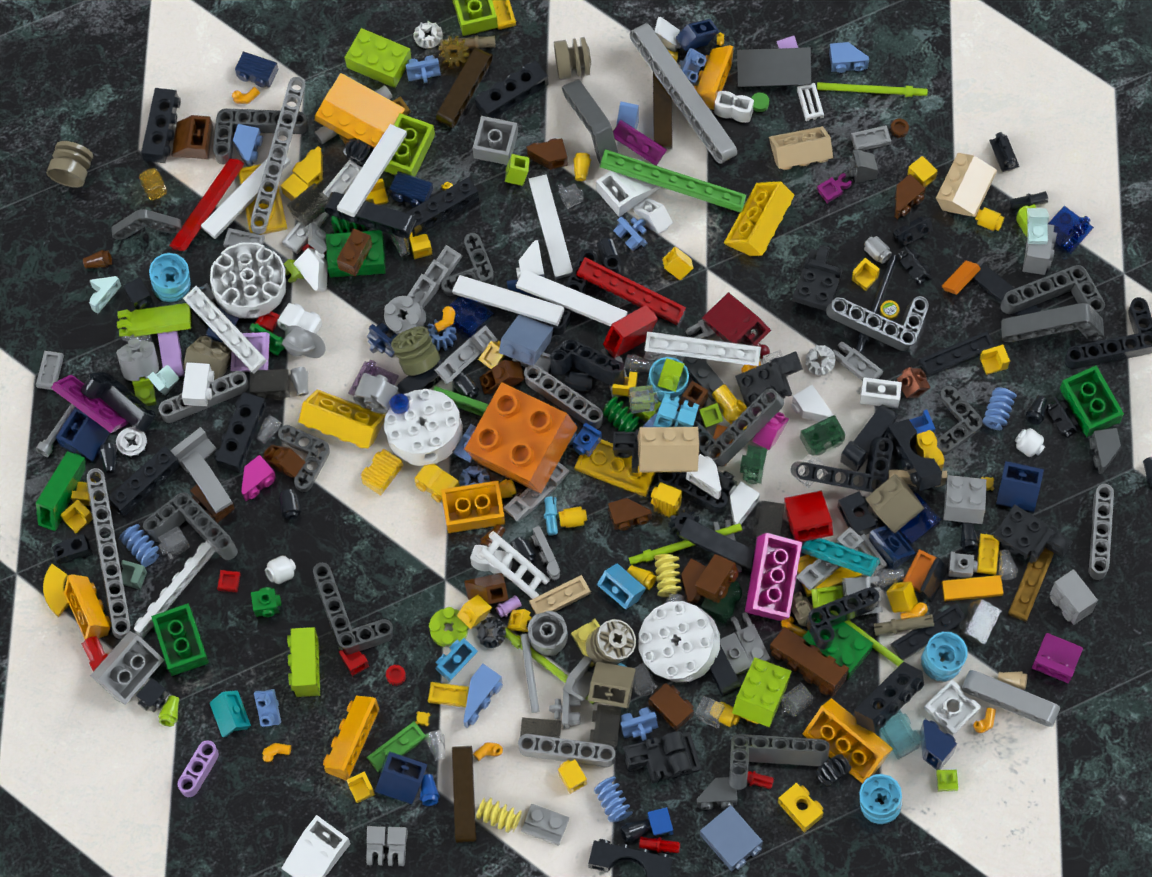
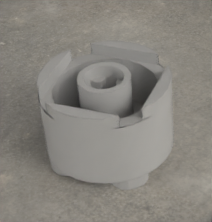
[384,296,426,335]
[116,338,159,381]
[353,373,398,414]
[528,611,568,656]

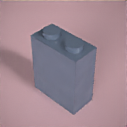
[499,314,554,366]
[700,805,763,872]

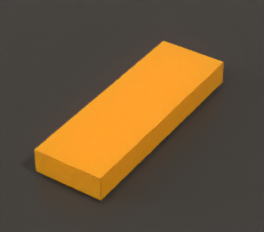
[942,575,1004,601]

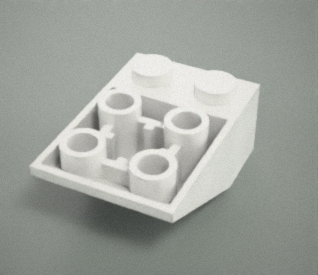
[596,159,661,217]
[282,815,350,877]

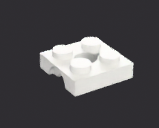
[924,679,981,736]

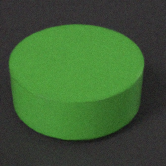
[751,93,769,112]

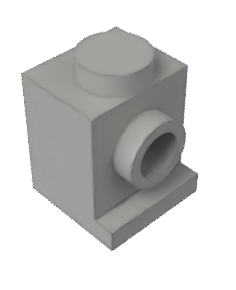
[948,552,978,578]

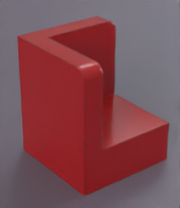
[339,650,369,676]

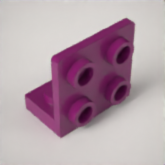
[1032,633,1083,683]

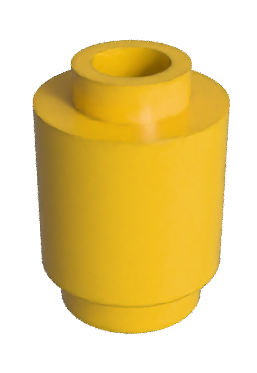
[975,207,1005,231]
[559,506,587,528]
[710,701,741,728]

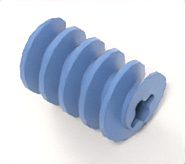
[982,387,1017,431]
[119,524,159,567]
[594,776,633,822]

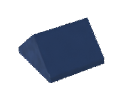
[869,525,916,571]

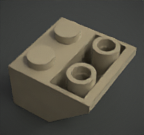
[183,336,232,380]
[588,661,636,708]

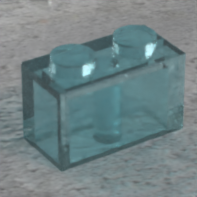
[880,710,921,759]

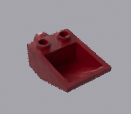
[702,292,771,359]

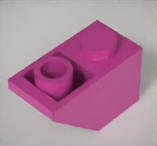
[752,412,789,450]
[241,455,276,501]

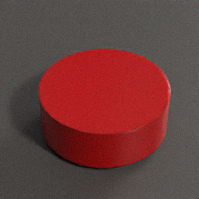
[386,665,406,686]

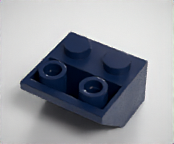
[56,407,110,462]
[996,461,1044,513]
[919,718,957,770]
[374,751,427,805]

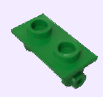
[249,323,285,356]

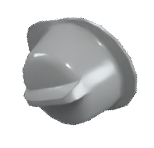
[282,325,326,358]

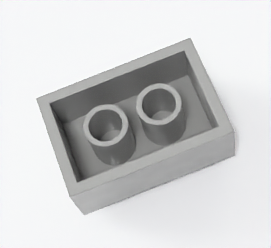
[90,631,164,704]

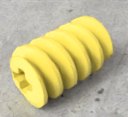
[654,554,682,597]
[476,797,522,833]

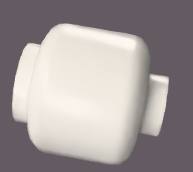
[1015,428,1045,457]
[265,556,296,584]

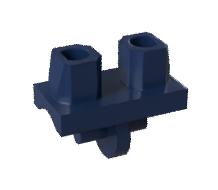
[367,323,397,358]

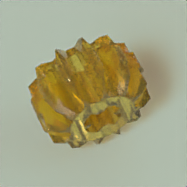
[438,36,469,67]
[139,168,167,200]

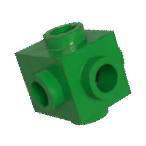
[251,587,281,617]

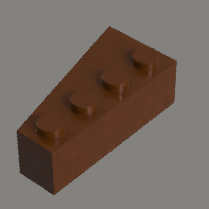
[770,627,849,697]

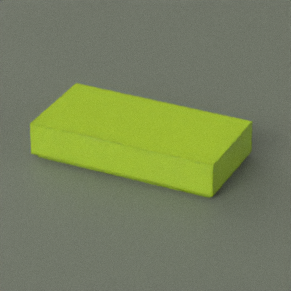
[811,585,843,609]

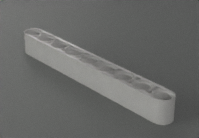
[629,23,737,163]
[250,77,305,234]
[87,468,130,639]

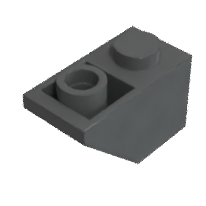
[849,150,878,183]
[1089,428,1121,474]
[697,777,737,810]

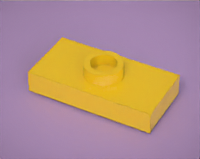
[492,0,516,30]
[977,534,999,575]
[428,682,469,708]

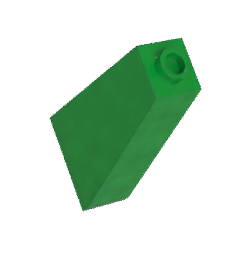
[36,451,86,531]

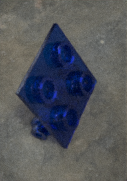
[1048,206,1094,254]
[442,296,494,336]
[899,492,941,543]

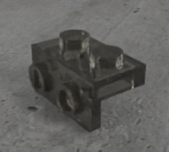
[287,183,329,227]

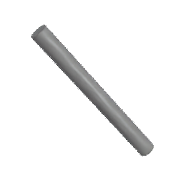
[520,634,540,713]

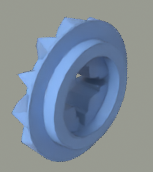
[459,465,490,486]

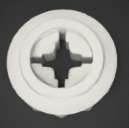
[413,21,443,48]
[805,345,835,375]
[116,427,147,457]

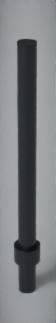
[856,254,898,354]

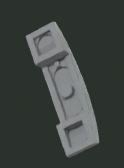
[435,325,497,384]
[181,451,233,513]
[503,462,569,522]
[796,527,864,591]

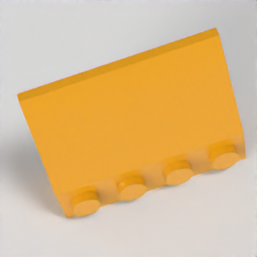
[314,73,405,149]

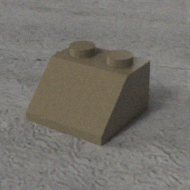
[865,474,924,533]

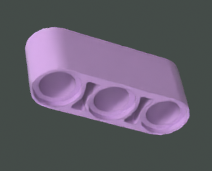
[157,331,185,377]
[178,740,219,797]

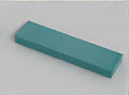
[801,538,880,577]

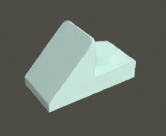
[1027,208,1049,244]
[89,276,121,314]
[147,365,179,395]

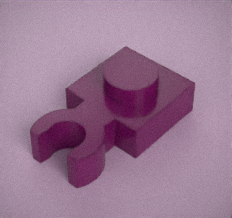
[817,173,852,203]

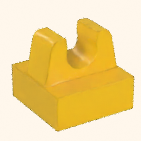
[507,609,532,632]

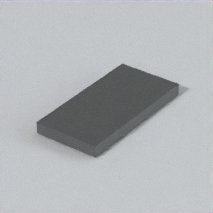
[737,47,812,87]

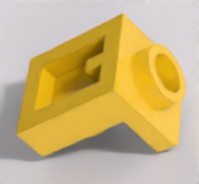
[478,341,506,369]

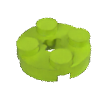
[429,607,468,647]

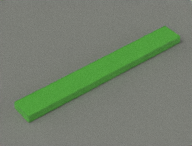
[600,149,746,213]

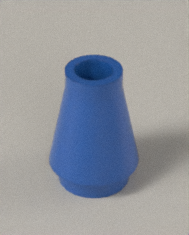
[420,774,440,806]

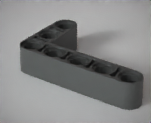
[562,79,618,164]
[213,108,308,164]
[1000,265,1105,315]
[826,296,929,351]
[1001,303,1104,342]
[693,389,784,466]
[143,492,238,560]
[313,562,393,655]
[729,734,830,790]

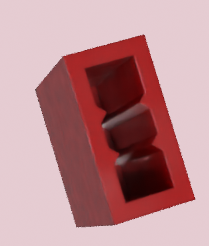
[603,305,658,359]
[784,490,833,542]

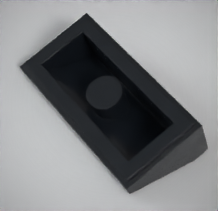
[919,557,948,602]

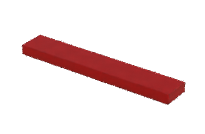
[169,158,244,251]
[576,257,686,325]

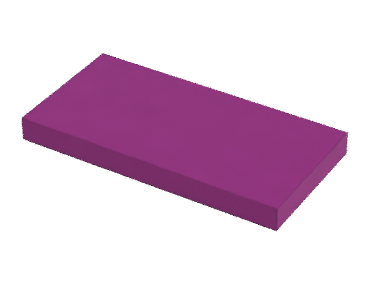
[51,375,129,433]

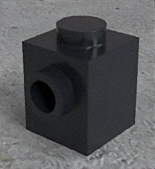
[136,678,169,713]

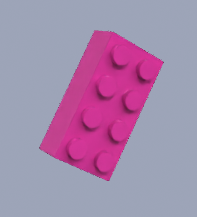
[745,533,802,621]

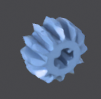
[428,319,457,351]

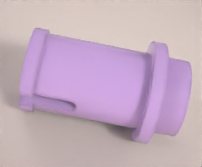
[495,595,522,618]

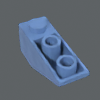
[463,664,503,728]

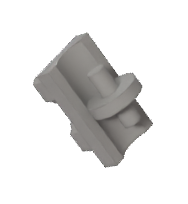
[549,690,581,729]

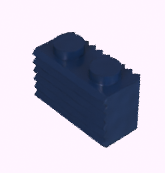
[676,19,719,51]
[235,51,279,88]
[390,171,433,207]

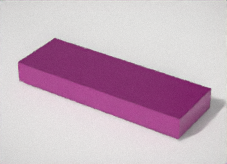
[613,119,667,166]

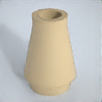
[998,671,1027,690]

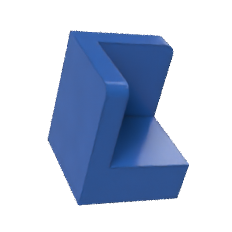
[910,409,935,438]
[648,807,673,836]

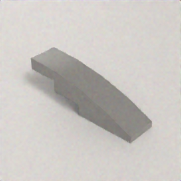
[407,245,462,308]

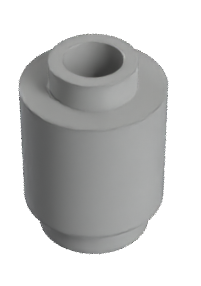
[864,236,892,264]

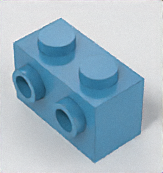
[597,564,646,609]
[435,638,478,682]

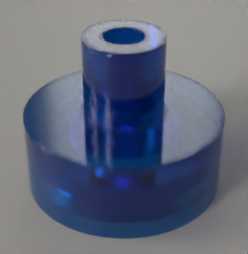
[390,394,410,414]

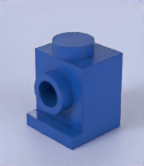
[573,423,602,457]

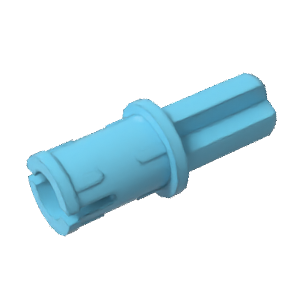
[544,497,559,535]

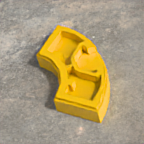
[43,564,69,617]

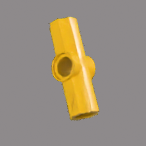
[711,384,748,430]

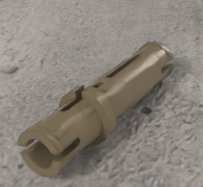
[440,35,496,51]
[874,614,934,636]

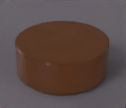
[890,118,909,138]

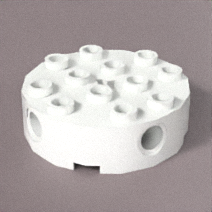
[210,243,286,318]
[384,389,463,466]
[639,601,720,682]

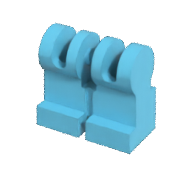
[653,393,699,427]

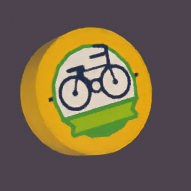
[880,300,899,320]

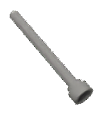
[35,404,75,457]

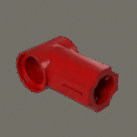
[81,636,108,672]

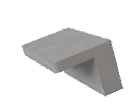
[170,427,217,473]
[563,655,593,701]

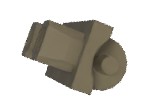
[791,592,815,626]

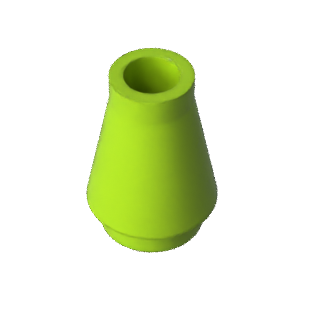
[158,696,180,727]

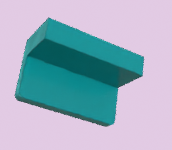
[210,691,251,737]

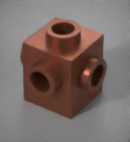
[897,367,931,398]

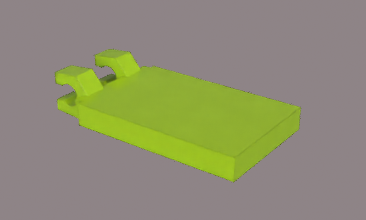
[117,303,191,337]

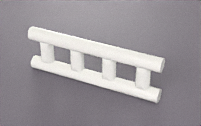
[478,531,550,599]

